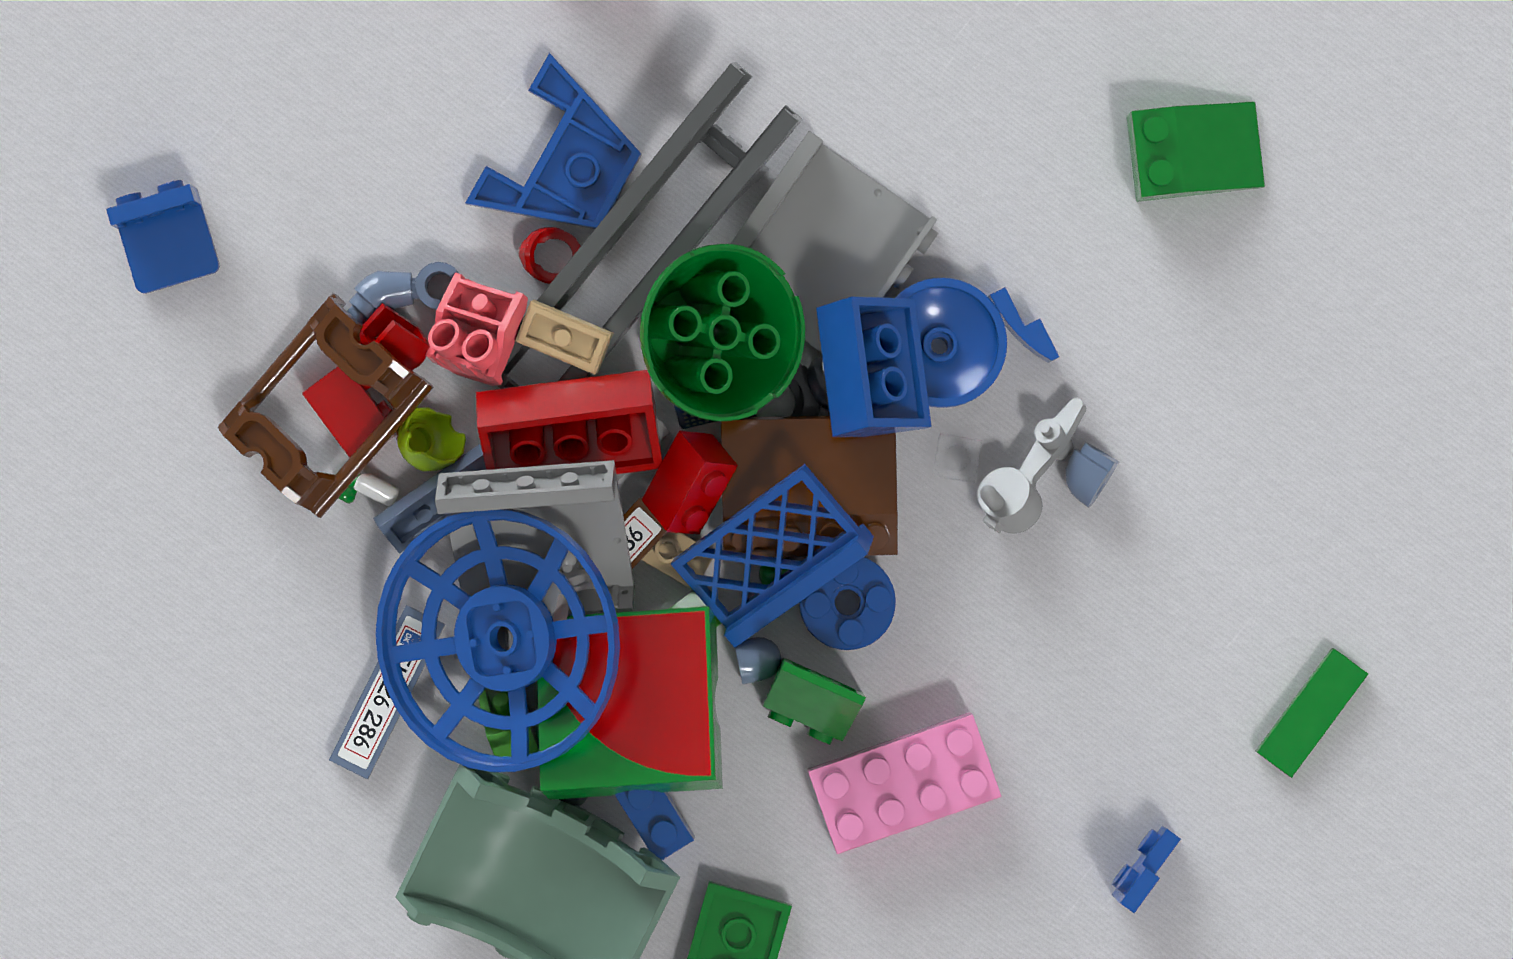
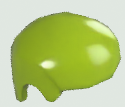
[397,407,466,471]

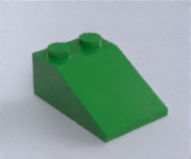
[1126,102,1265,202]
[763,658,866,745]

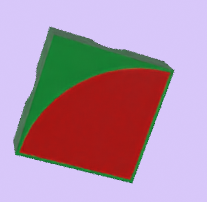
[537,606,723,800]

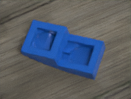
[988,287,1059,363]

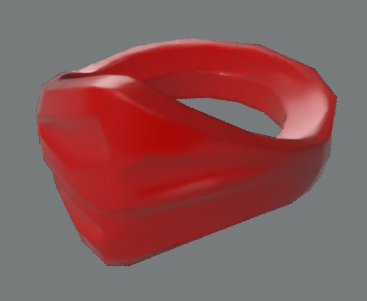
[518,227,581,284]

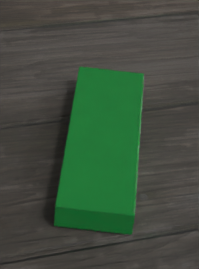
[1255,648,1368,778]

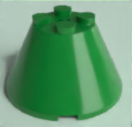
[640,244,805,421]

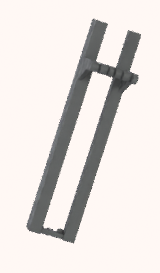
[497,62,803,389]

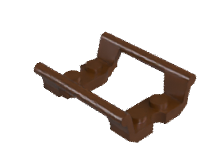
[217,293,434,518]

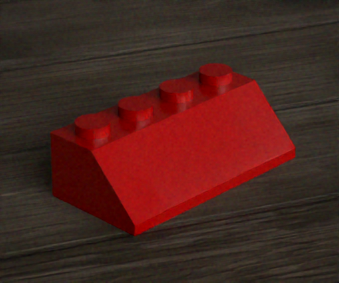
[476,370,663,474]

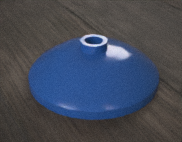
[895,278,1007,408]

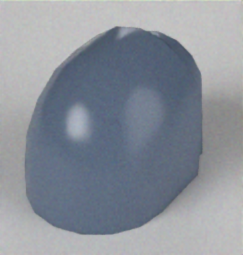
[1066,442,1119,508]
[735,637,781,684]

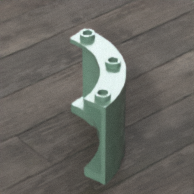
[395,764,680,959]

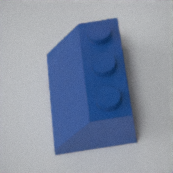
[816,296,932,437]

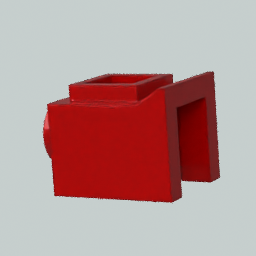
[359,303,430,371]

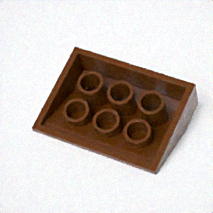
[721,416,898,557]

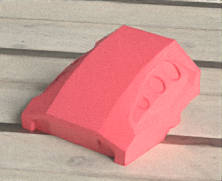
[425,273,528,386]

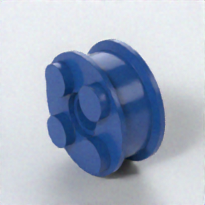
[799,557,896,650]

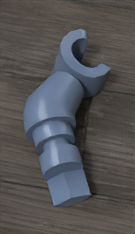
[347,262,459,325]

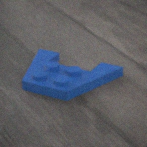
[465,53,642,229]

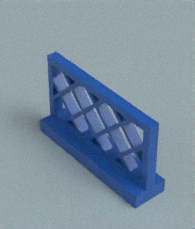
[671,464,874,648]

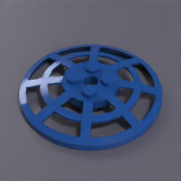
[375,509,620,772]

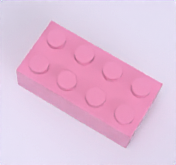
[808,712,1002,854]

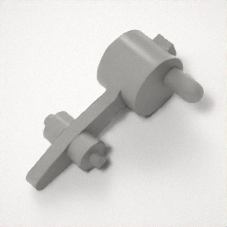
[978,398,1086,534]

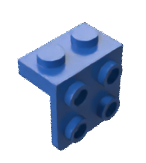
[106,180,220,294]

